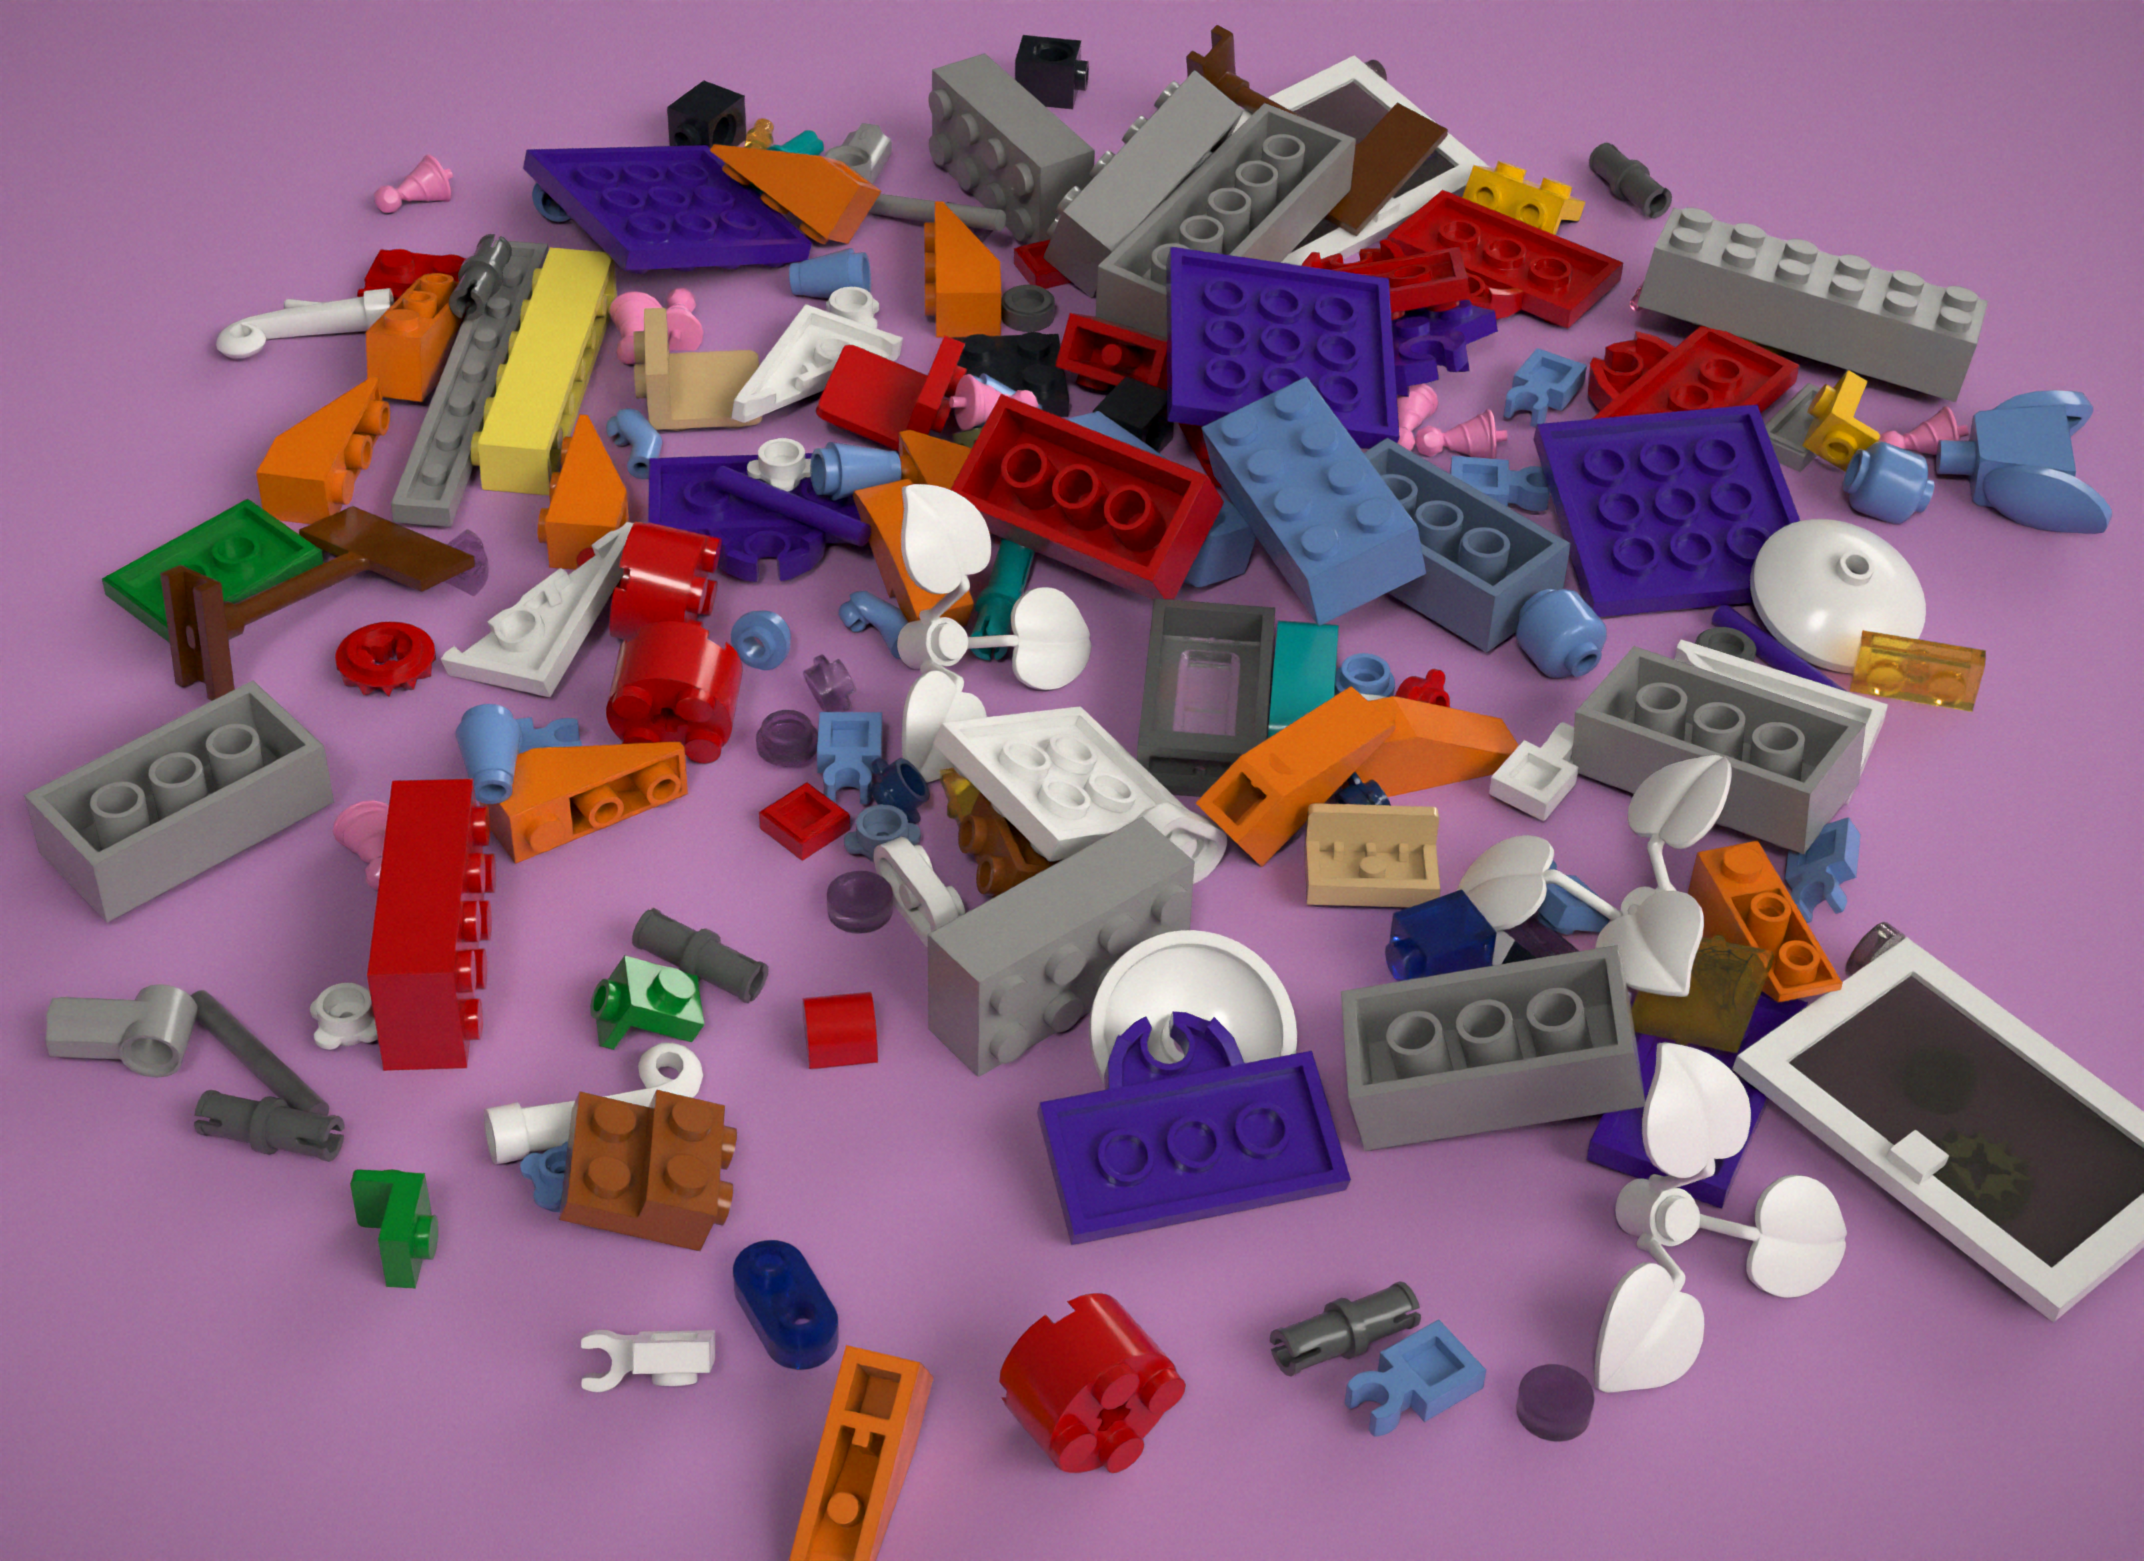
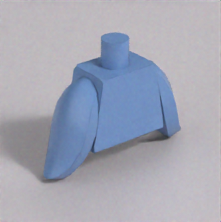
[1936,390,2112,534]

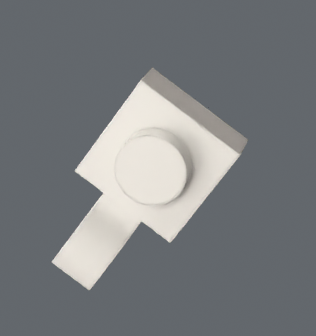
[1489,722,1579,822]
[581,1330,715,1392]

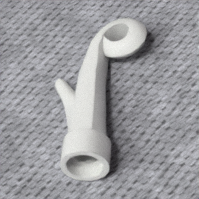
[216,288,394,359]
[484,1043,703,1165]

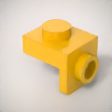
[1802,370,1880,472]

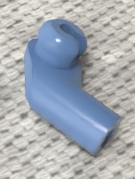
[606,408,663,479]
[838,591,909,659]

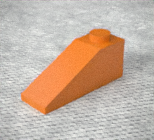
[1341,696,1519,797]
[789,1345,934,1561]

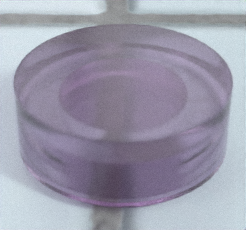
[827,871,893,934]
[1516,1364,1595,1442]

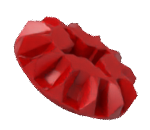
[335,621,436,697]

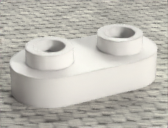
[1134,803,1227,884]
[874,837,965,948]

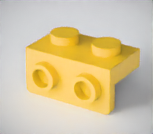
[1462,160,1586,235]

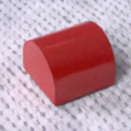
[802,992,878,1069]

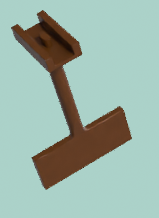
[1186,25,1448,236]
[160,506,475,701]

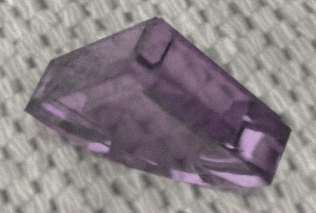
[444,529,489,596]

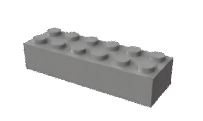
[1096,103,1356,338]
[1637,207,1988,402]

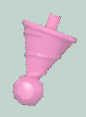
[374,154,453,214]
[666,288,704,351]
[609,291,662,365]
[949,374,1039,431]
[1397,383,1438,451]
[1879,406,1969,455]
[1415,409,1507,459]
[333,800,389,890]

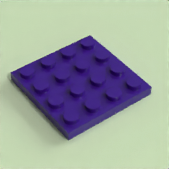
[523,145,812,274]
[1166,247,1400,449]
[1533,405,1800,617]

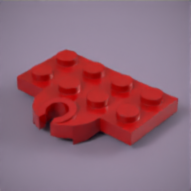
[1387,190,1624,329]
[1302,238,1471,320]
[1588,325,1799,419]

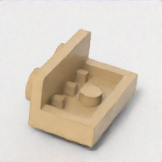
[1304,803,1440,908]

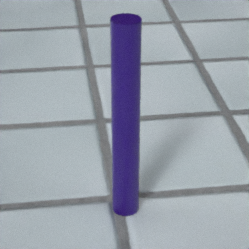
[713,466,871,547]
[1712,604,1848,692]

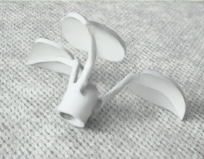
[897,484,1091,783]
[1453,755,1732,997]
[1594,1042,1847,1393]

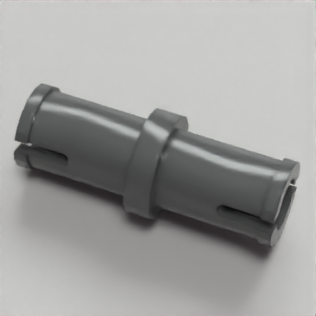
[1589,143,1672,218]
[449,234,512,320]
[632,908,768,1004]
[194,1090,345,1162]
[1270,1281,1421,1377]

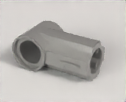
[825,123,892,184]
[45,984,198,1078]

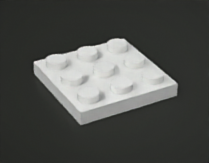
[933,706,1188,862]

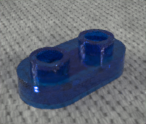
[733,1240,839,1370]

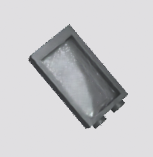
[1137,598,1275,797]

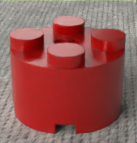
[609,521,722,642]
[606,621,743,763]
[999,1293,1186,1473]

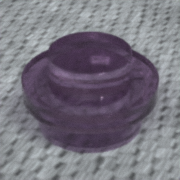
[803,654,856,712]
[756,710,818,767]

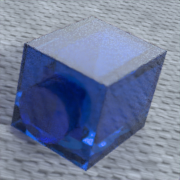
[1385,889,1497,981]

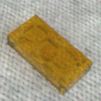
[1850,630,1986,712]

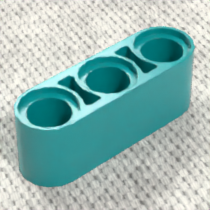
[1268,620,1339,738]

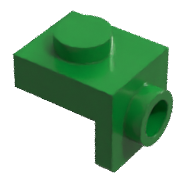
[590,955,705,1050]
[350,1169,438,1289]

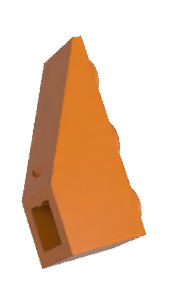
[710,144,882,245]
[924,201,1001,338]
[366,273,466,402]
[256,377,391,524]
[537,414,629,570]
[1196,686,1396,867]
[479,742,688,864]
[1688,840,1843,1003]

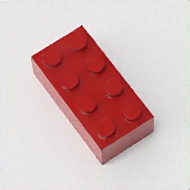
[950,394,1224,600]
[367,779,496,1071]

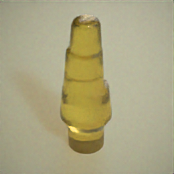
[744,118,774,150]

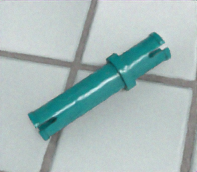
[970,537,1035,660]

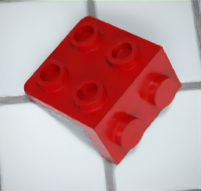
[816,335,967,451]

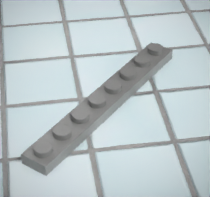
[391,240,549,527]

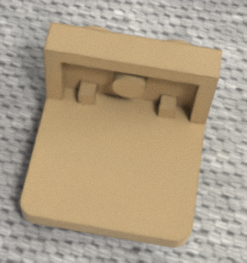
[633,308,762,431]

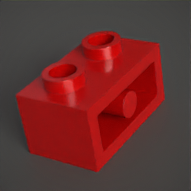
[1055,313,1167,391]

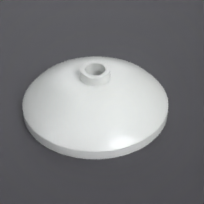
[1750,519,1926,673]
[1089,930,1297,1086]

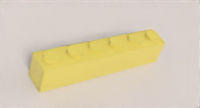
[471,247,617,496]

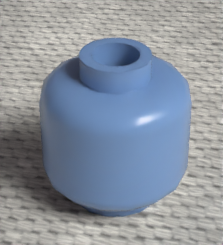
[1842,441,1935,525]
[1516,589,1607,678]

